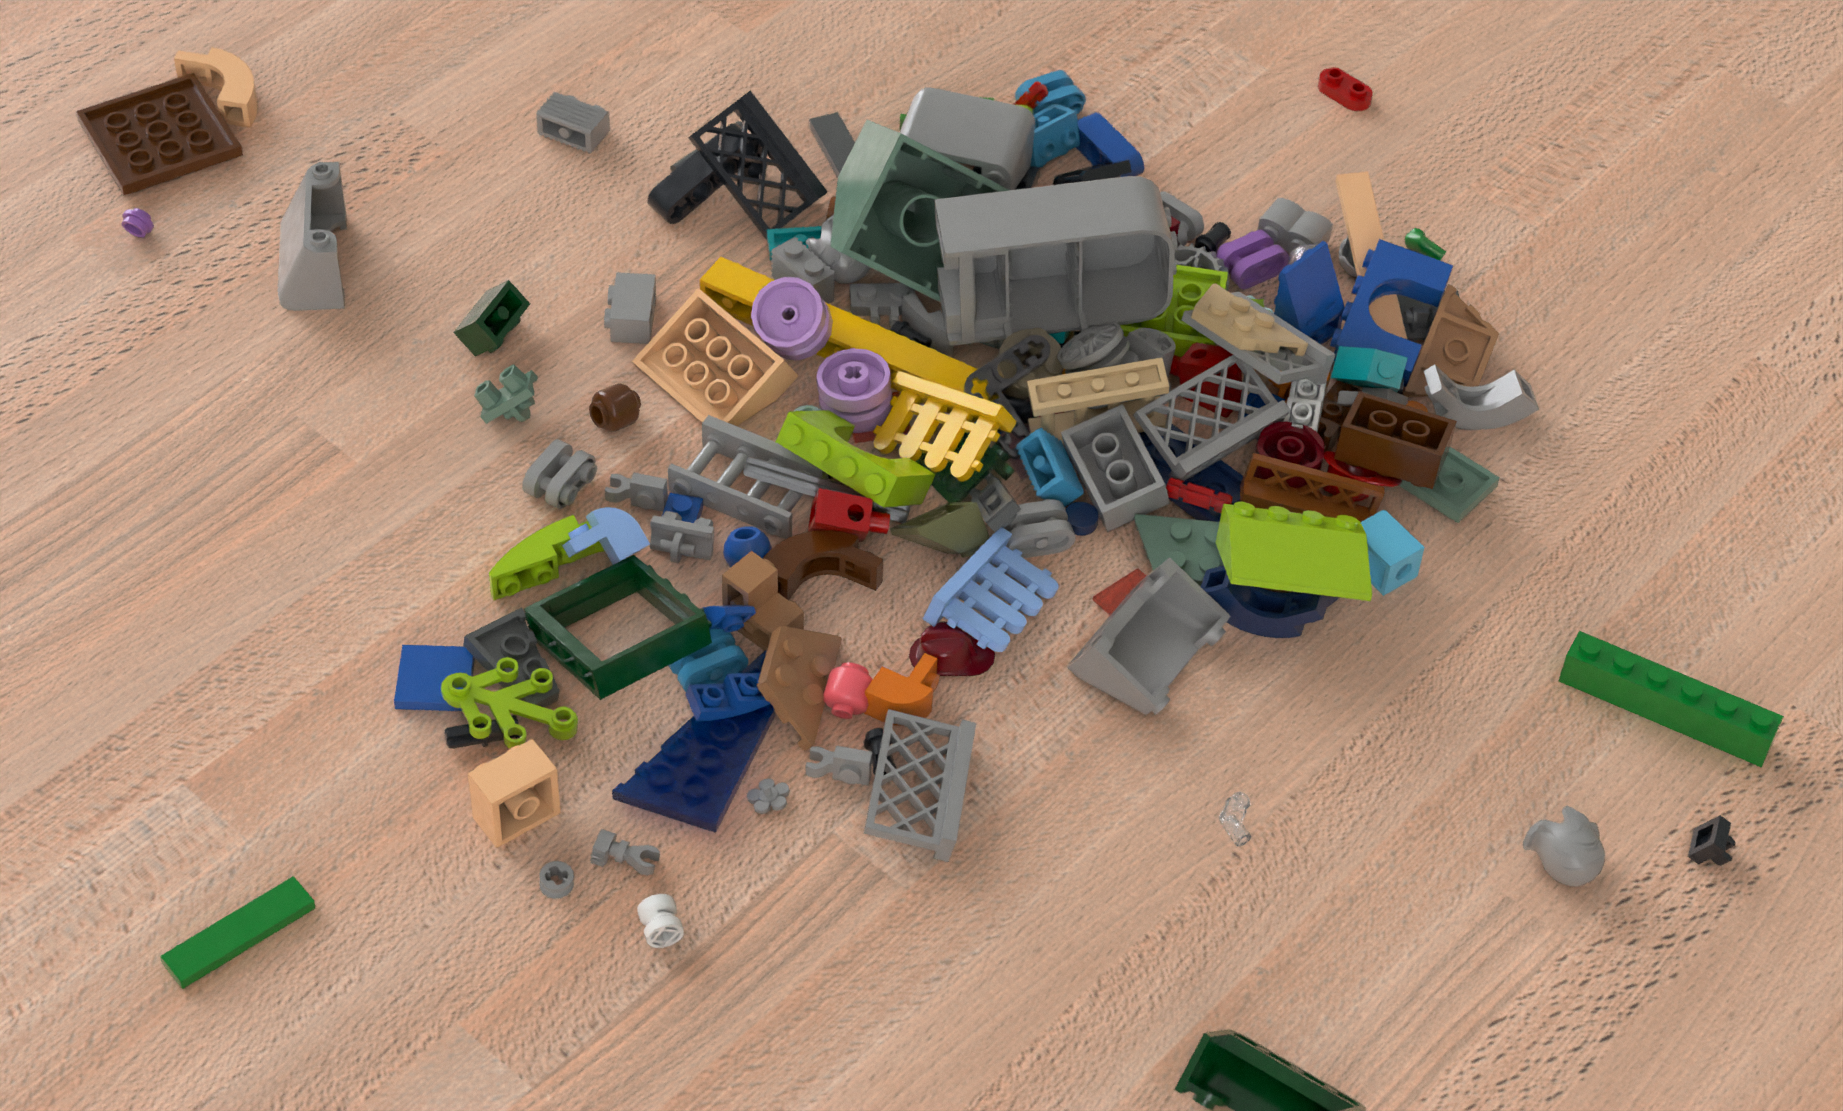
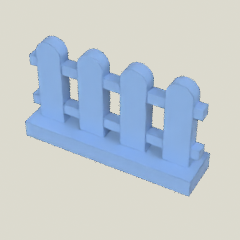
[923,527,1059,652]

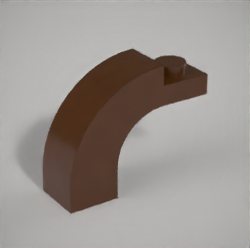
[763,530,883,600]

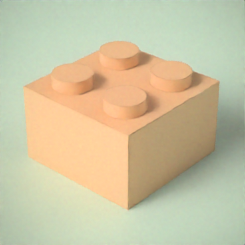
[468,739,561,848]

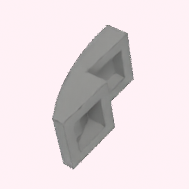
[902,292,954,356]
[1337,387,1409,408]

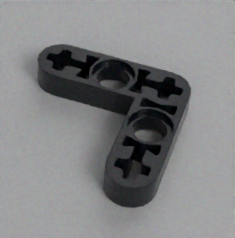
[964,335,1050,460]

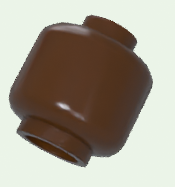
[589,383,641,432]

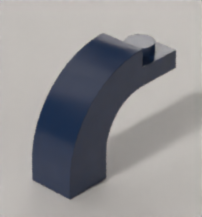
[1201,565,1330,638]

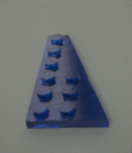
[612,650,776,833]

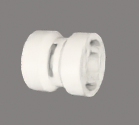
[637,894,684,948]

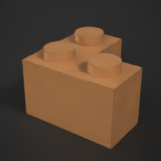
[722,551,804,652]

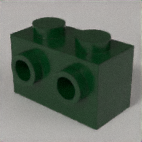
[453,280,530,356]

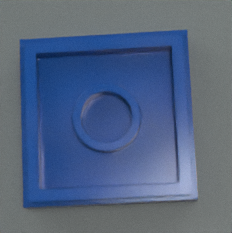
[394,645,475,711]

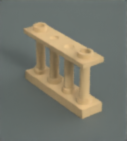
[1027,357,1169,446]

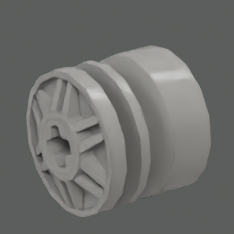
[1057,321,1140,409]

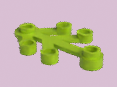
[441,657,578,749]

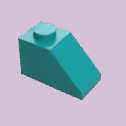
[1330,346,1408,392]

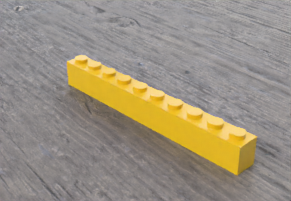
[700,256,1003,424]

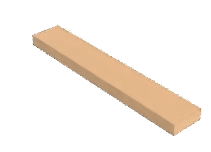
[1335,171,1407,339]

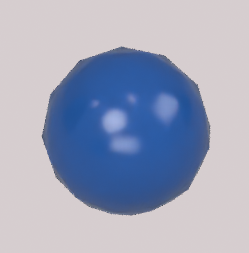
[723,527,772,568]

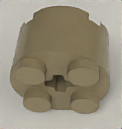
[997,327,1064,399]

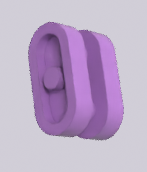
[1216,230,1289,289]

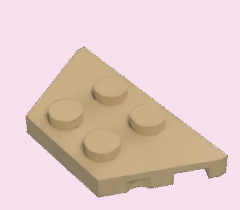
[1191,283,1308,356]

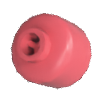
[823,662,873,719]

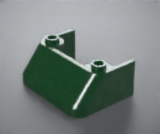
[1174,1029,1366,1111]

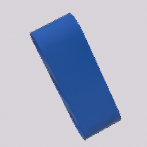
[1075,112,1144,177]

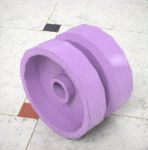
[751,277,833,360]
[816,348,893,434]

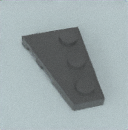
[463,607,560,708]

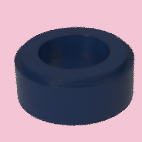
[1065,502,1099,536]

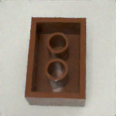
[1334,391,1457,489]

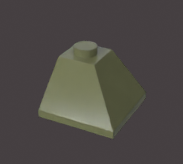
[890,502,990,558]

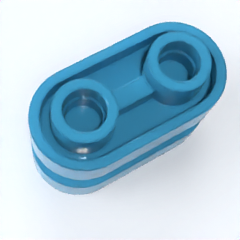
[1015,70,1086,115]
[668,629,749,692]

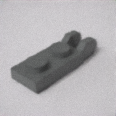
[969,473,1021,532]

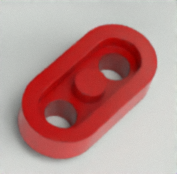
[1318,67,1373,111]

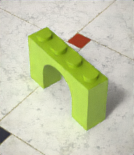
[775,410,936,508]

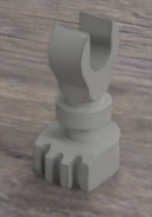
[590,829,660,875]

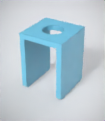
[1361,510,1425,596]

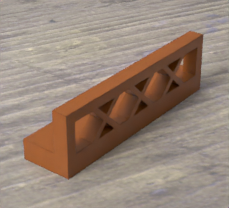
[1240,453,1385,522]

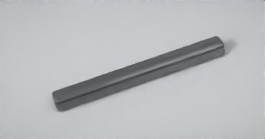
[743,456,910,523]

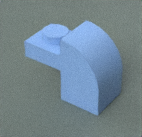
[562,507,650,565]

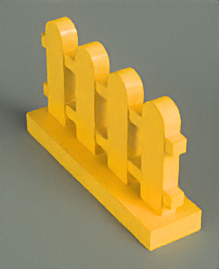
[873,371,1017,482]

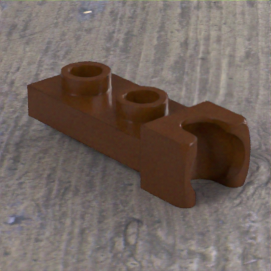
[1317,381,1362,453]

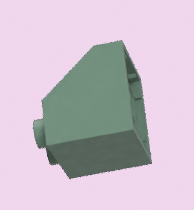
[830,120,1010,302]

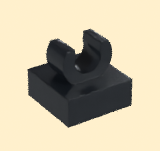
[1688,815,1736,866]

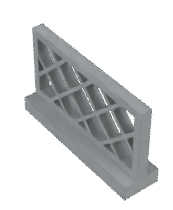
[1182,292,1336,385]
[1133,355,1291,481]
[864,709,976,862]

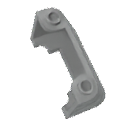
[899,87,1035,190]
[277,162,347,311]
[1067,557,1231,715]

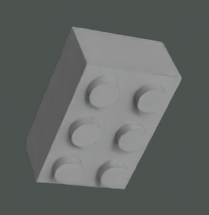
[1061,404,1170,532]

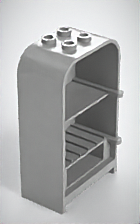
[935,176,1178,346]

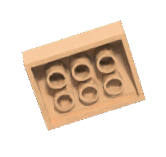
[632,288,798,426]

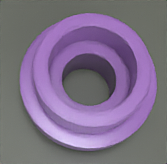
[122,208,154,237]

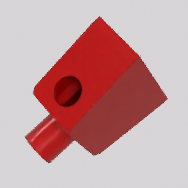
[1169,343,1242,418]
[808,488,890,542]

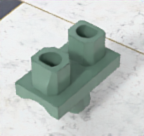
[474,364,538,424]

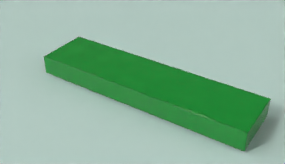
[160,876,316,989]

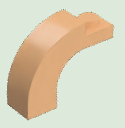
[174,47,258,128]

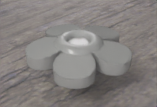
[747,779,790,814]

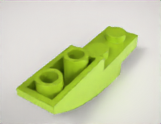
[489,515,605,600]

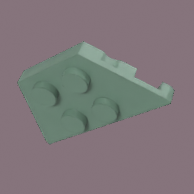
[1134,514,1224,587]

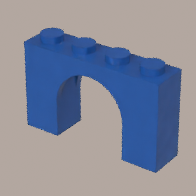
[1330,239,1453,387]

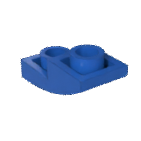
[700,605,756,632]
[685,673,770,722]

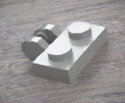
[850,283,915,327]

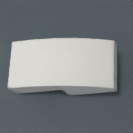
[1284,378,1327,432]

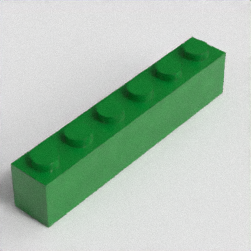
[1559,631,1784,768]

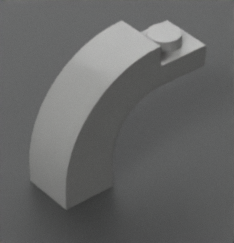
[1424,364,1539,430]

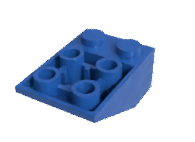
[1274,241,1345,345]

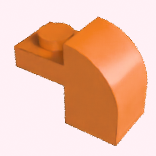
[864,653,940,726]

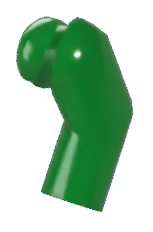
[1404,228,1446,260]

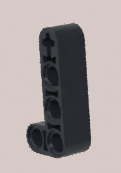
[647,123,767,224]

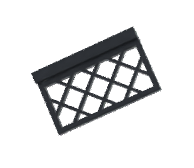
[688,90,828,240]

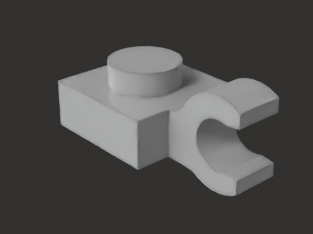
[605,473,668,512]
[806,745,872,786]

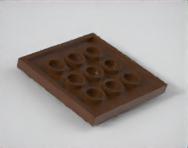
[76,73,243,196]

